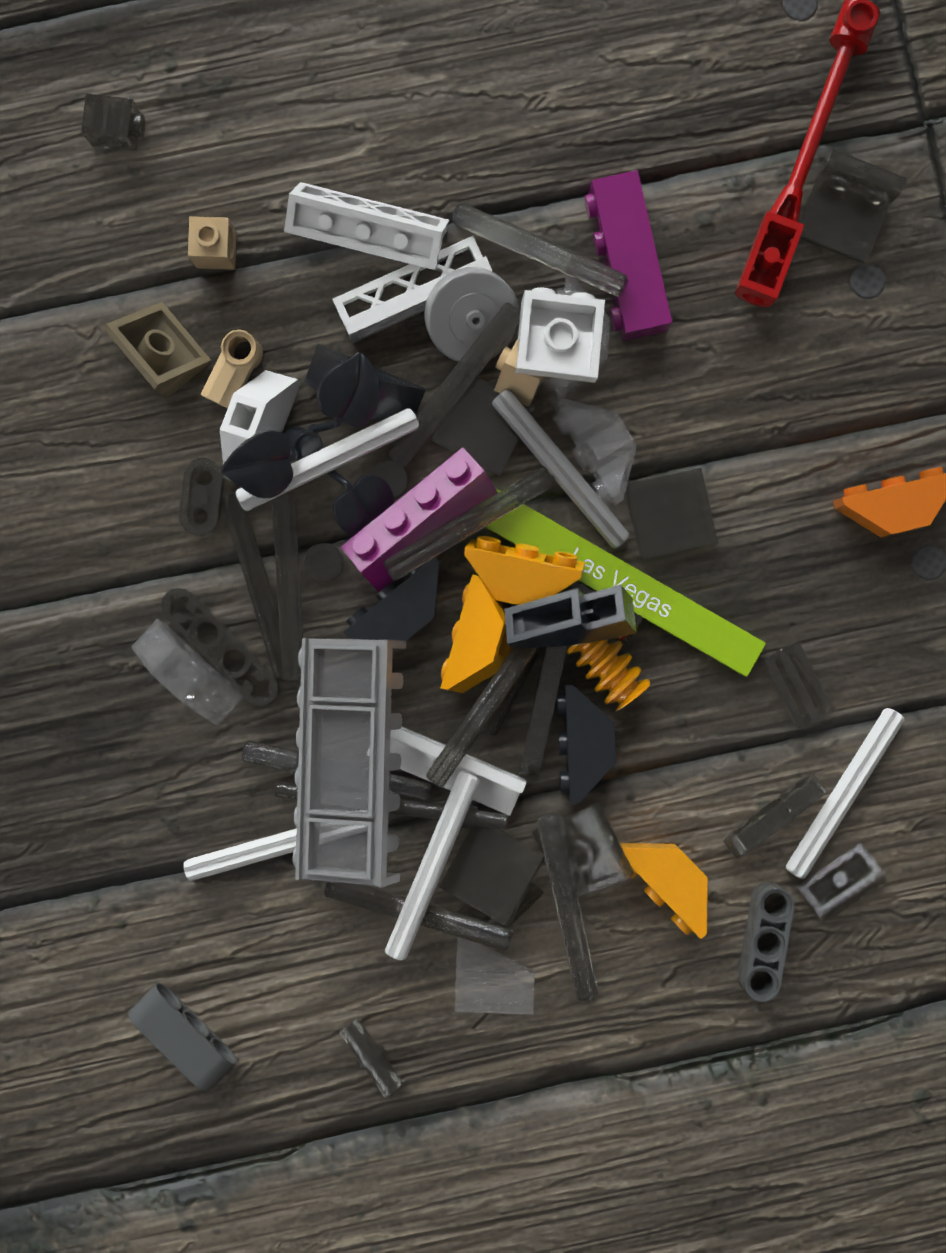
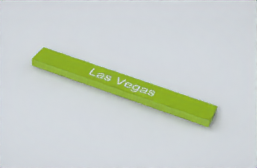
[477,489,766,677]

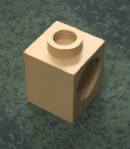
[188,216,236,270]

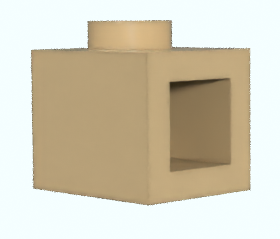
[494,339,544,407]

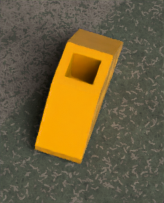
[464,536,586,605]
[440,574,513,693]
[615,843,708,939]

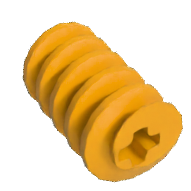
[566,640,651,711]

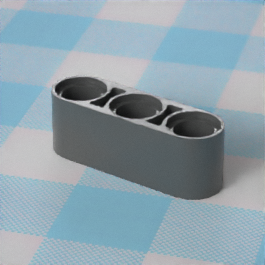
[738,882,794,1002]
[128,982,237,1092]

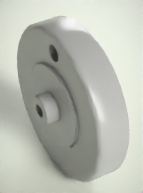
[424,267,519,364]

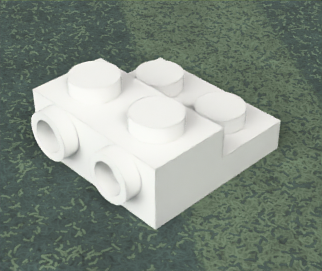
[515,287,605,383]

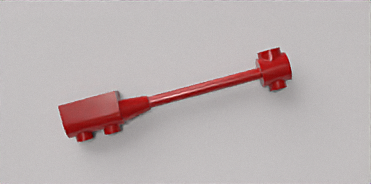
[735,0,881,307]

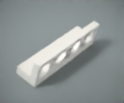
[284,182,449,270]
[333,236,492,343]
[367,726,526,816]

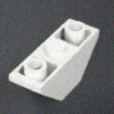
[220,370,301,481]

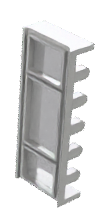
[292,638,406,888]

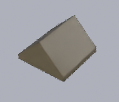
[104,302,211,399]

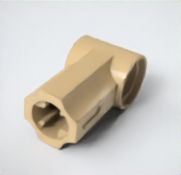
[200,330,263,409]

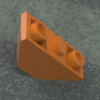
[833,467,946,537]

